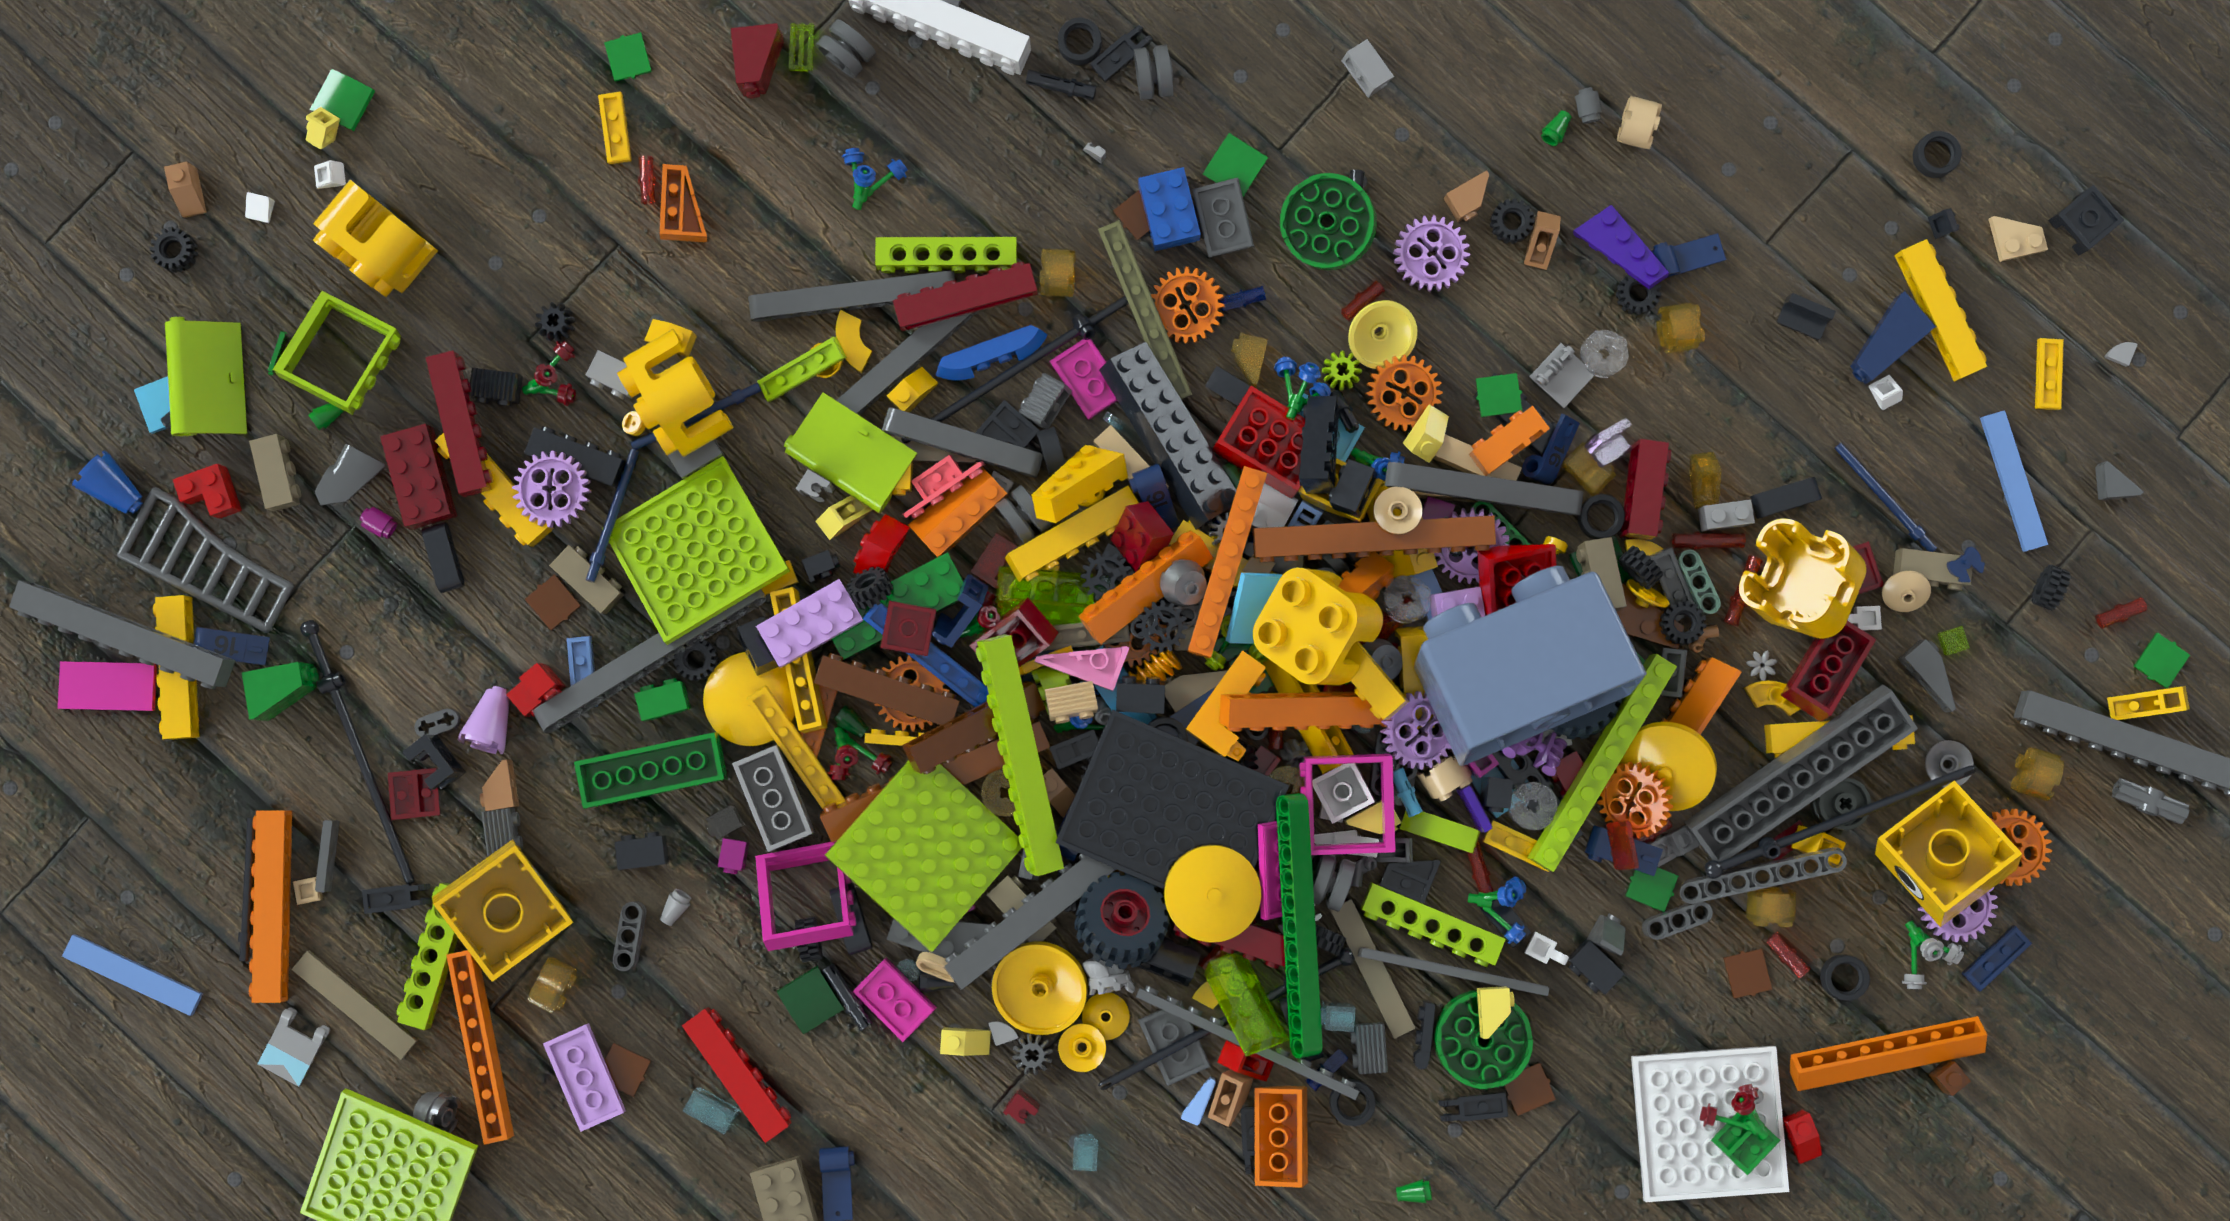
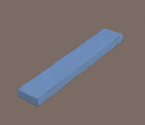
[1980,410,2048,552]
[62,934,203,1016]

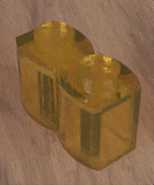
[1561,442,1616,496]
[526,956,578,1014]

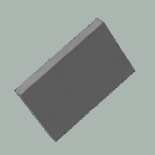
[1193,178,1255,258]
[1138,1000,1211,1086]

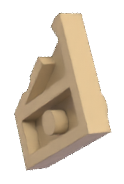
[1989,216,2048,262]

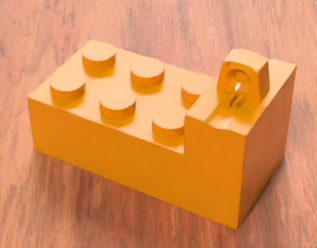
[1185,651,1266,761]

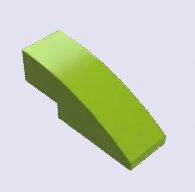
[1400,811,1480,854]

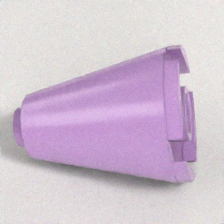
[457,686,510,754]

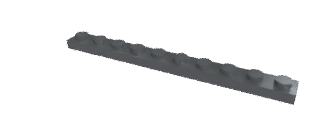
[1136,985,1360,1100]

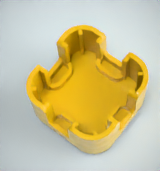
[313,180,438,297]
[617,329,733,457]
[1739,519,1866,638]
[1253,568,1383,685]

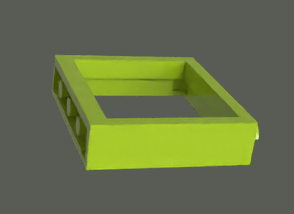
[273,291,401,415]

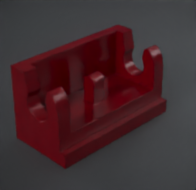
[1003,1088,1040,1124]

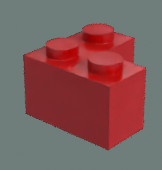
[172,464,242,519]
[853,514,910,574]
[506,663,566,717]

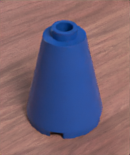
[72,450,143,514]

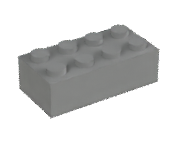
[732,745,815,852]

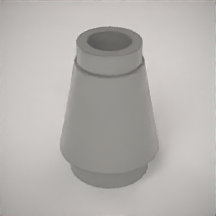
[660,889,691,926]

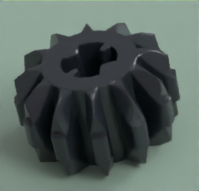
[535,302,576,342]

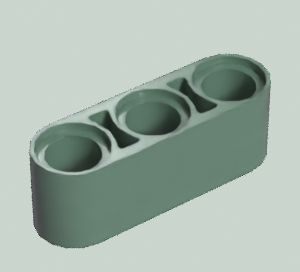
[1676,550,1721,616]

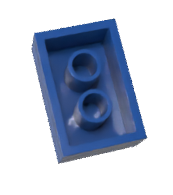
[1138,167,1201,251]

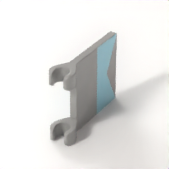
[258,1007,330,1087]

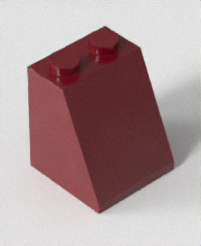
[731,23,784,98]

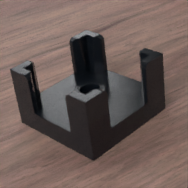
[2048,185,2124,256]
[402,734,466,790]

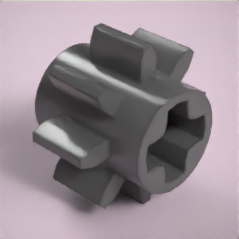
[1279,739,1311,768]

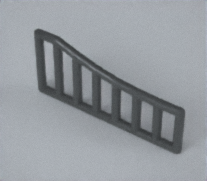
[117,487,294,633]

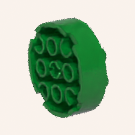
[1280,173,1377,270]
[1433,990,1533,1089]

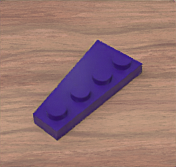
[1573,205,1669,289]

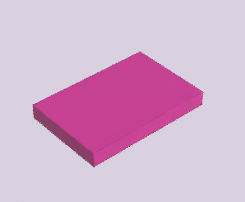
[1050,339,1117,420]
[853,958,937,1042]

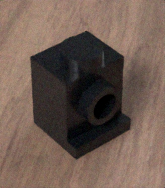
[802,550,841,584]

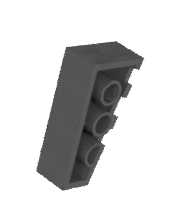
[887,919,992,958]

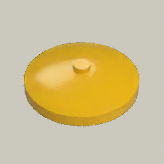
[703,652,795,746]
[1619,722,1717,811]
[1164,845,1261,942]
[992,941,1088,1035]

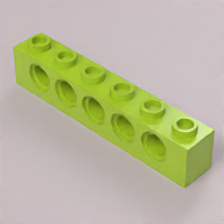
[875,237,1017,274]
[396,883,458,1030]
[1360,883,1506,967]

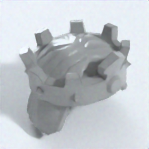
[1082,958,1135,995]

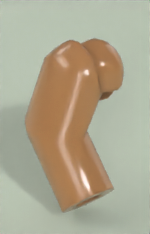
[1688,625,1719,653]

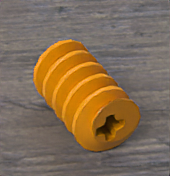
[1128,649,1182,681]

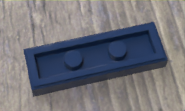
[1961,925,2032,992]

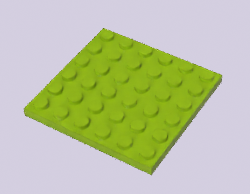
[602,456,790,645]
[825,760,1022,952]
[300,1088,478,1221]

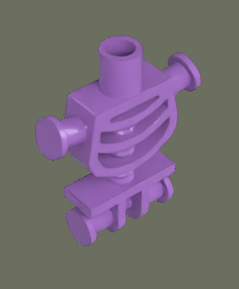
[1502,732,1567,776]

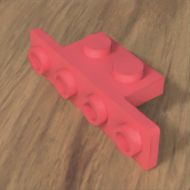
[903,454,985,519]

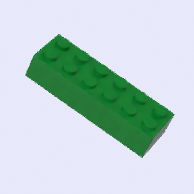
[832,552,963,661]
[574,732,728,809]

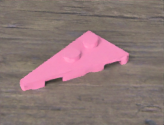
[1034,646,1129,691]

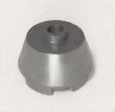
[1160,559,1207,606]
[1362,639,1402,680]
[413,1091,461,1133]

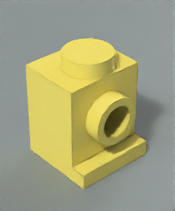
[306,107,340,149]

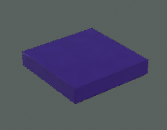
[1456,786,1493,832]

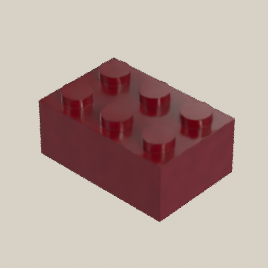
[969,597,1059,668]

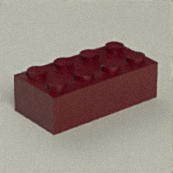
[380,423,457,530]
[1619,439,1671,541]
[1781,620,1876,722]

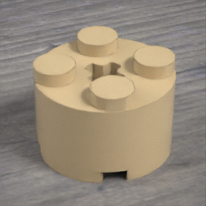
[1617,96,1662,149]
[1416,750,1473,801]

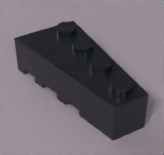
[1299,396,1340,494]

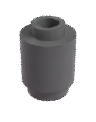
[1575,87,1602,124]

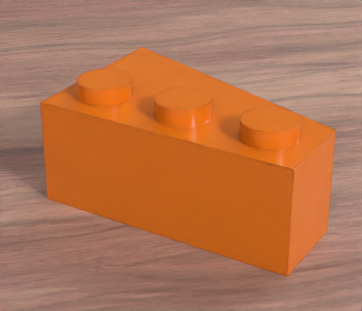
[660,164,707,243]
[1469,406,1550,476]
[1338,552,1395,601]

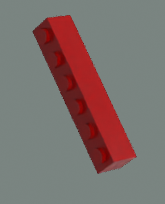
[682,1007,791,1143]

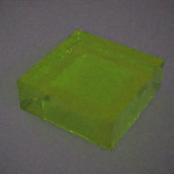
[1937,626,1970,656]

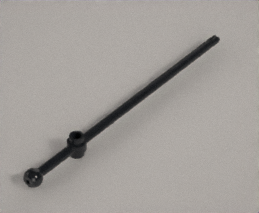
[901,293,1129,444]
[300,620,414,884]
[1704,765,1976,879]
[1098,947,1355,1090]

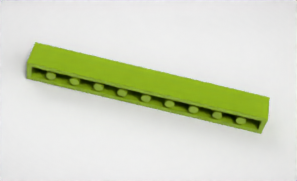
[976,635,1064,876]
[1527,654,1677,872]

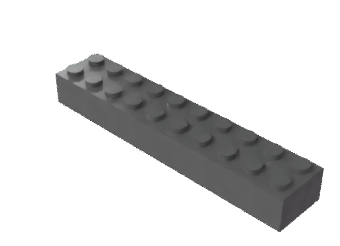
[1684,685,1918,862]

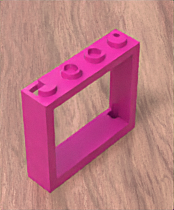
[1300,754,1395,855]
[755,841,856,951]

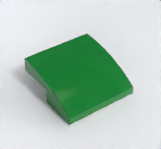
[310,69,375,131]
[1203,133,1269,198]
[1711,1112,1781,1176]

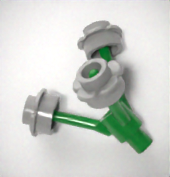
[1902,920,1964,989]

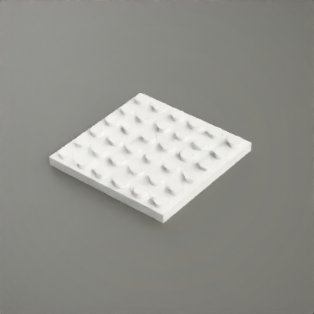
[1631,1046,1789,1202]

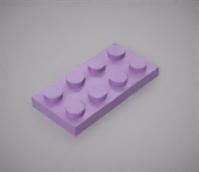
[756,579,863,668]
[543,1023,626,1132]

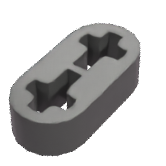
[414,709,461,737]

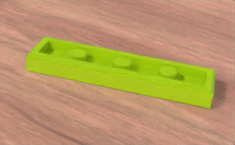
[757,337,847,402]

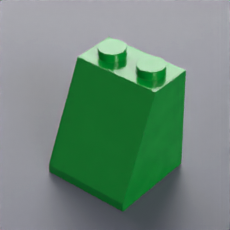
[242,662,319,721]

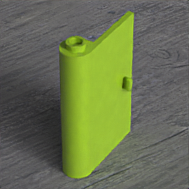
[165,317,247,436]
[784,393,917,514]

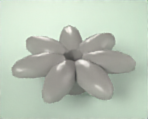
[1746,650,1777,681]

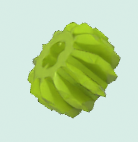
[1322,351,1362,391]

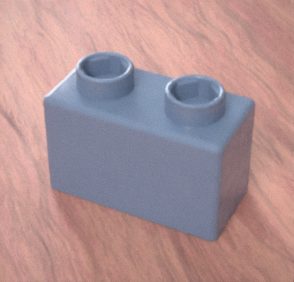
[1414,566,1647,766]

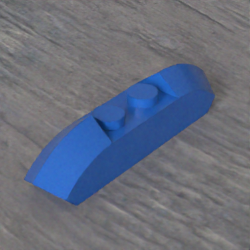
[935,325,1048,380]

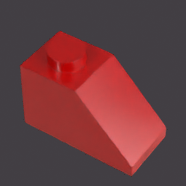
[1217,1040,1274,1082]
[1783,1110,1822,1164]

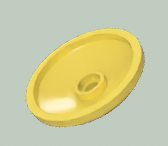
[1348,300,1417,369]

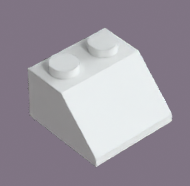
[1251,483,1298,529]
[1313,763,1376,824]

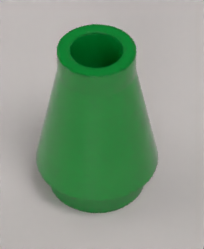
[1541,110,1572,146]
[308,403,345,430]
[1396,1179,1432,1203]

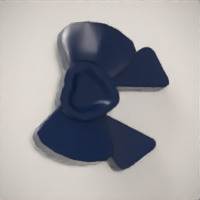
[1947,547,1985,582]

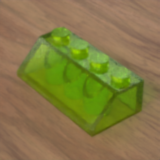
[996,566,1093,625]
[1204,954,1289,1057]

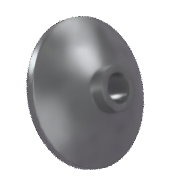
[1925,740,1974,787]

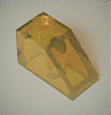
[1231,333,1268,388]
[1689,452,1721,509]

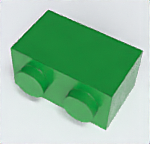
[634,678,691,722]

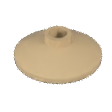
[1374,487,1422,534]
[1882,571,1931,612]

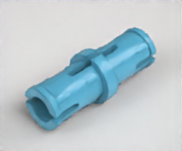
[1393,767,1423,817]

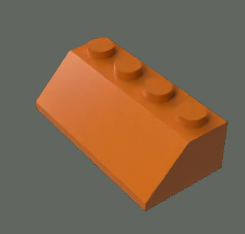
[908,462,1009,557]
[1661,657,1742,735]
[1255,1086,1308,1188]

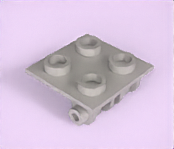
[1529,343,1595,408]

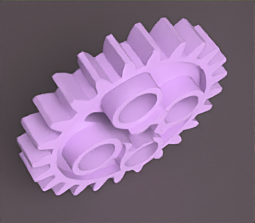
[1393,215,1470,292]
[512,451,591,528]
[1434,507,1509,584]
[1380,691,1451,769]
[1918,887,1998,942]

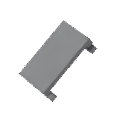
[1341,39,1394,98]
[796,469,835,502]

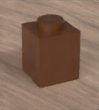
[1928,1060,1971,1096]

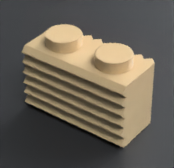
[1045,681,1098,724]

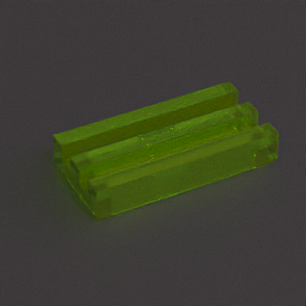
[789,23,815,71]

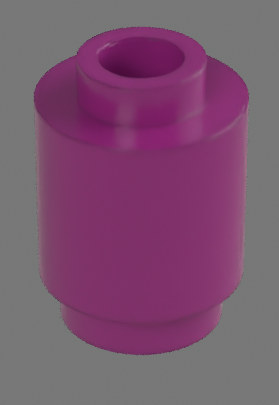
[360,506,398,539]

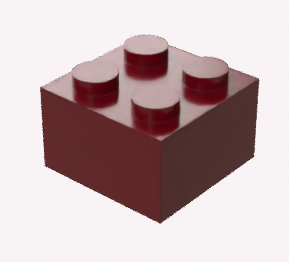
[1110,501,1174,572]

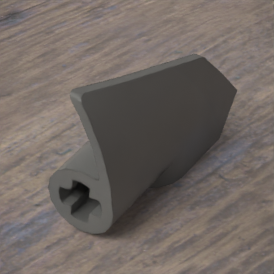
[315,444,386,505]

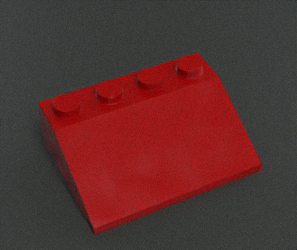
[1212,386,1305,499]
[1477,544,1557,616]

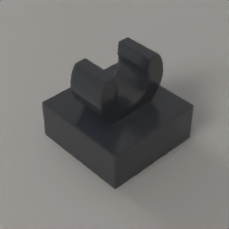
[1928,208,1960,239]

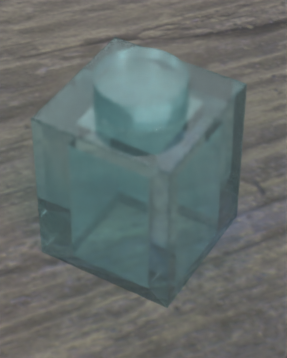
[1073,1134,1098,1171]

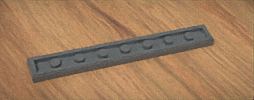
[1358,947,1549,996]

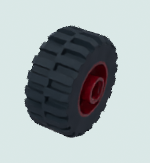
[1075,872,1170,969]

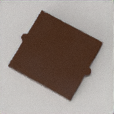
[1113,190,1150,240]
[525,574,581,631]
[1723,948,1772,999]
[604,1043,651,1097]
[1504,1062,1556,1116]

